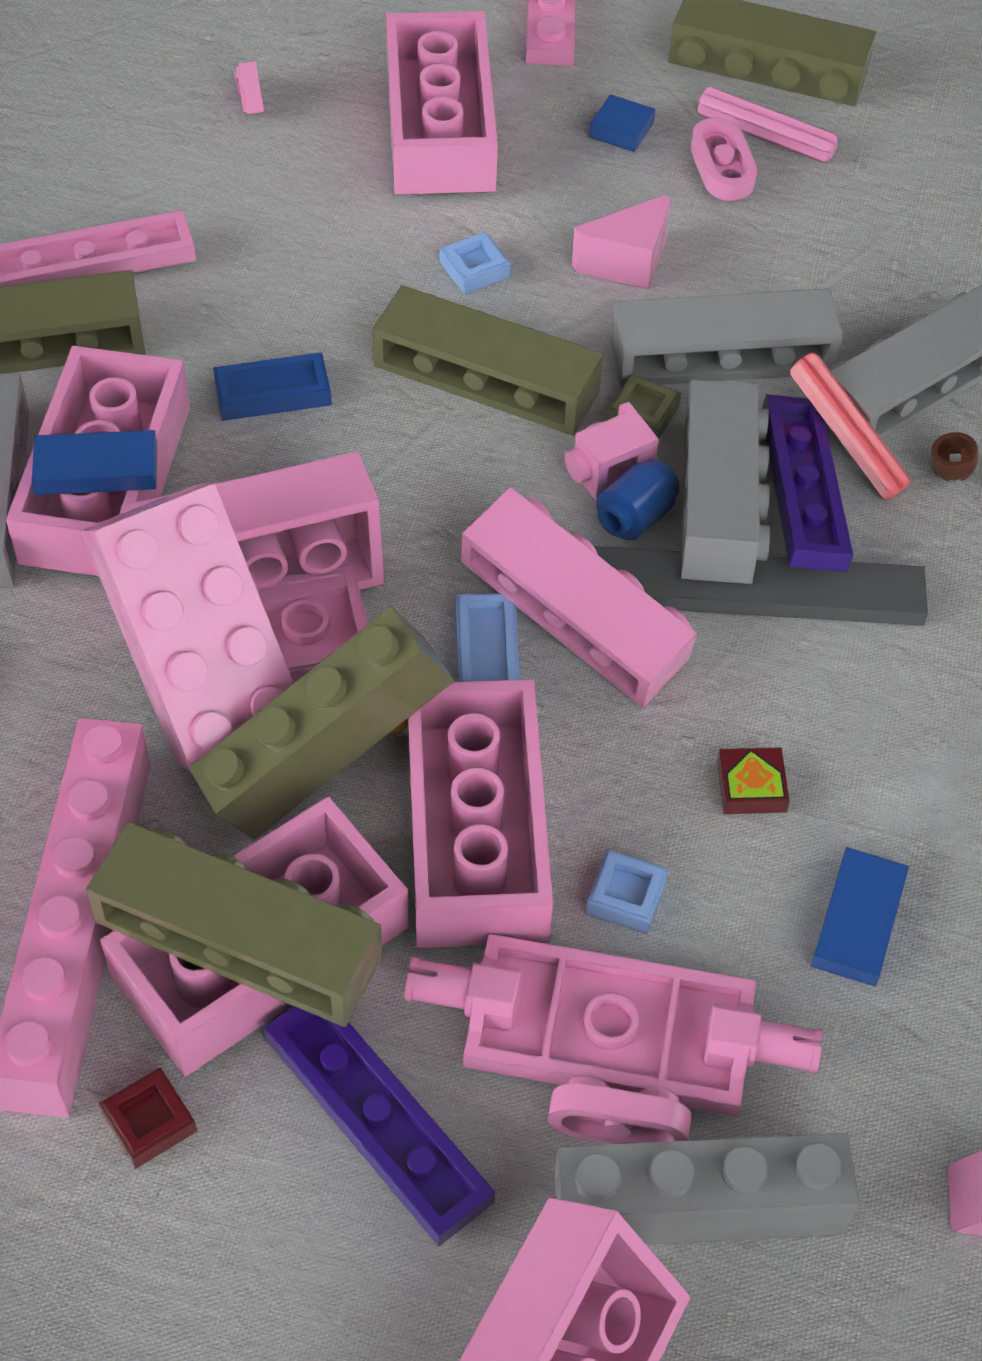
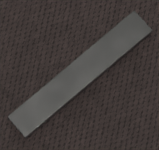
[594,546,928,626]

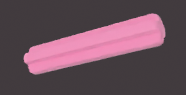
[698,87,838,163]

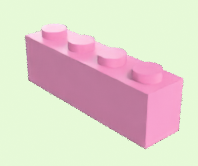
[461,487,697,708]

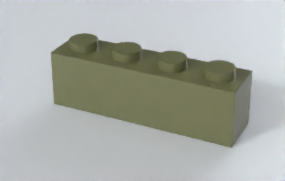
[668,0,877,106]
[0,270,146,373]
[373,285,603,436]
[189,606,455,839]
[86,822,382,1028]

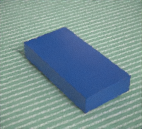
[213,352,332,421]
[32,430,157,495]
[811,847,909,987]

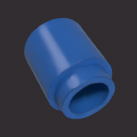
[596,459,680,540]

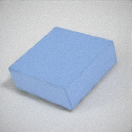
[439,232,511,295]
[585,849,669,934]

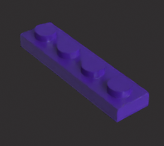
[762,394,853,572]
[264,1006,495,1247]

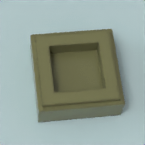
[607,374,681,439]

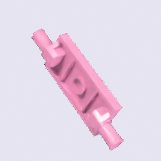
[404,934,823,1117]

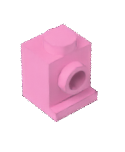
[564,402,659,501]

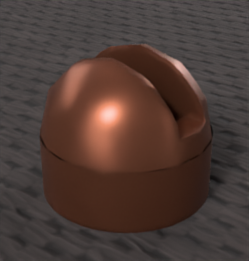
[931,432,978,482]

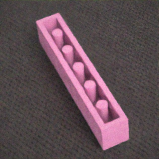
[0,718,151,1118]

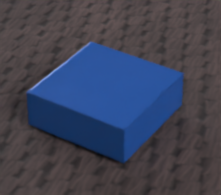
[589,94,655,152]

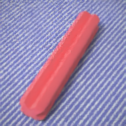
[790,352,911,500]

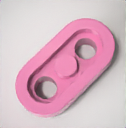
[690,117,757,202]
[548,1076,692,1144]

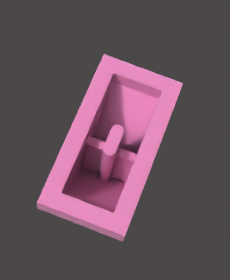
[572,194,671,289]

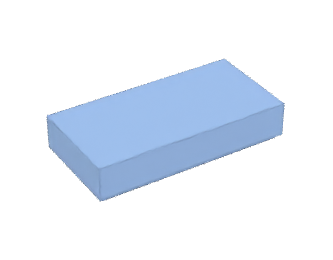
[455,593,520,682]

